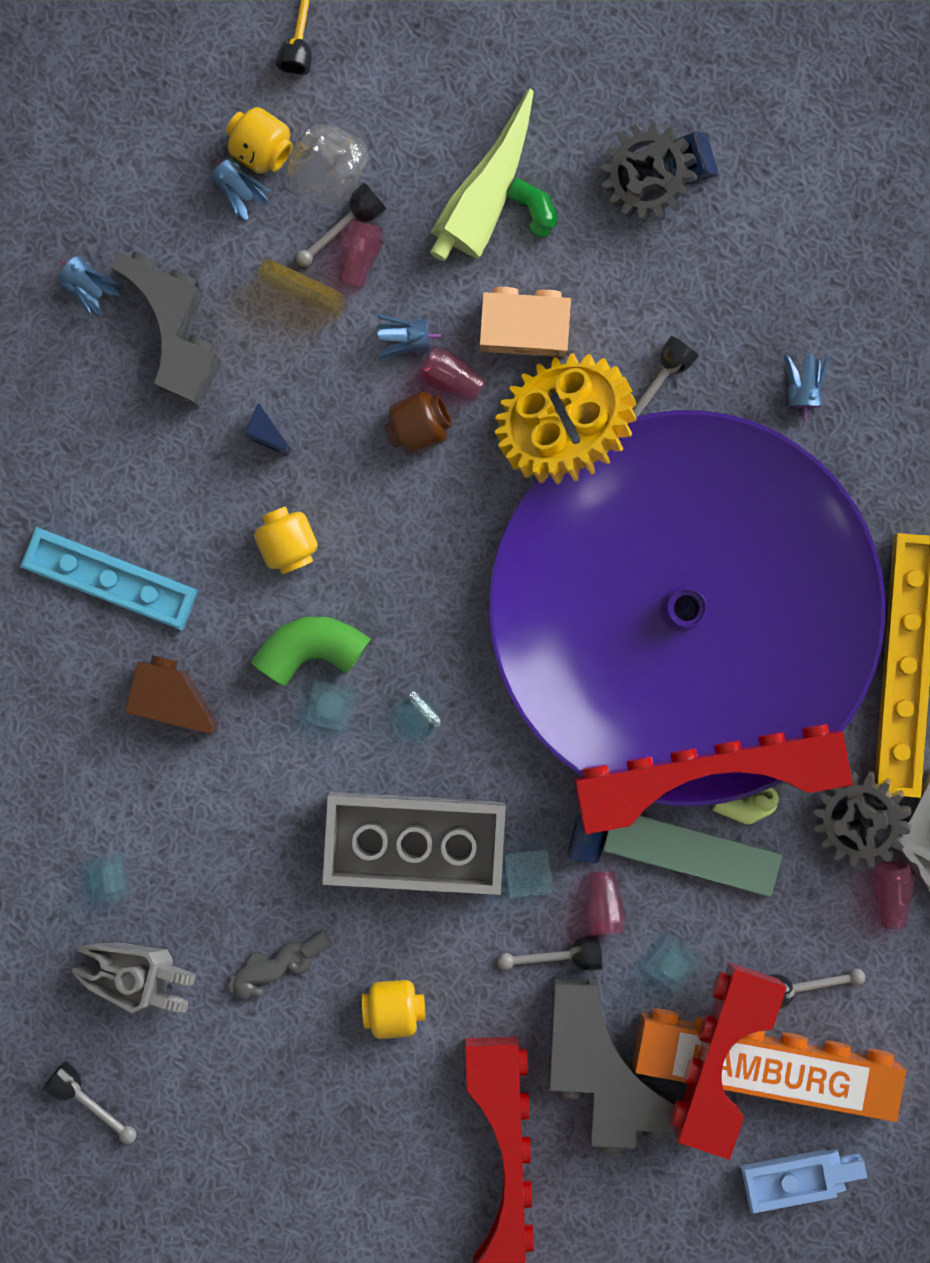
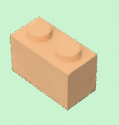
[480,287,571,358]

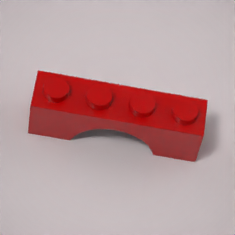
[670,962,787,1160]

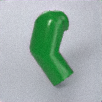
[507,177,558,238]

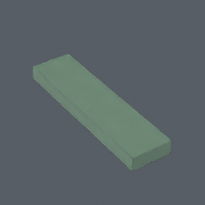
[602,815,783,897]

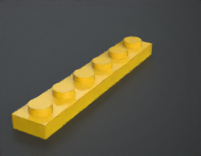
[874,533,930,798]

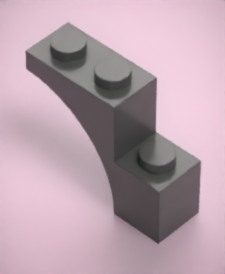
[110,252,221,407]

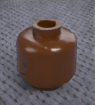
[385,391,452,455]

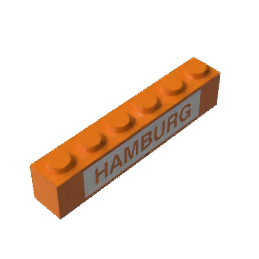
[632,1008,906,1122]

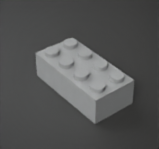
[322,792,506,895]

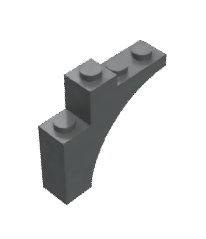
[548,977,683,1154]

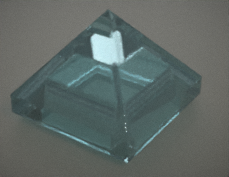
[390,691,443,744]

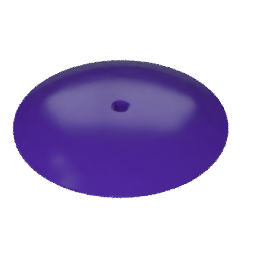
[489,410,885,806]

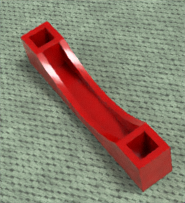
[573,724,853,834]
[465,1036,534,1263]

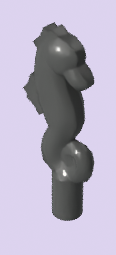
[227,930,332,999]

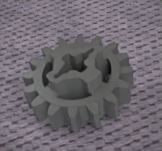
[601,123,697,222]
[814,771,912,868]

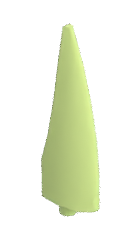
[430,88,534,261]

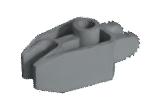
[72,942,196,1014]

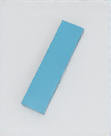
[20,527,199,630]

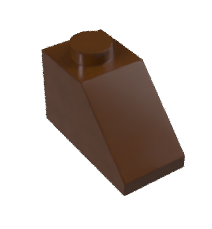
[125,655,218,734]

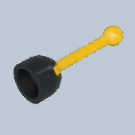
[276,0,312,75]

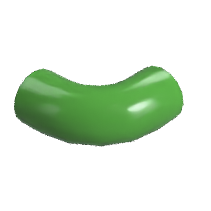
[250,616,371,686]

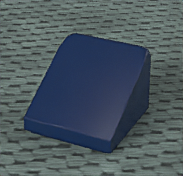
[668,131,719,184]
[245,404,291,456]
[567,814,607,863]

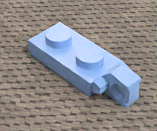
[740,1149,867,1214]

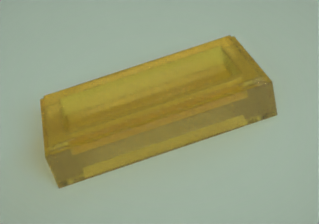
[258,258,346,318]

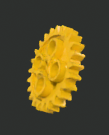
[495,353,636,484]

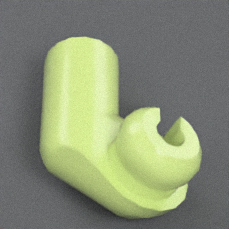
[712,788,779,825]

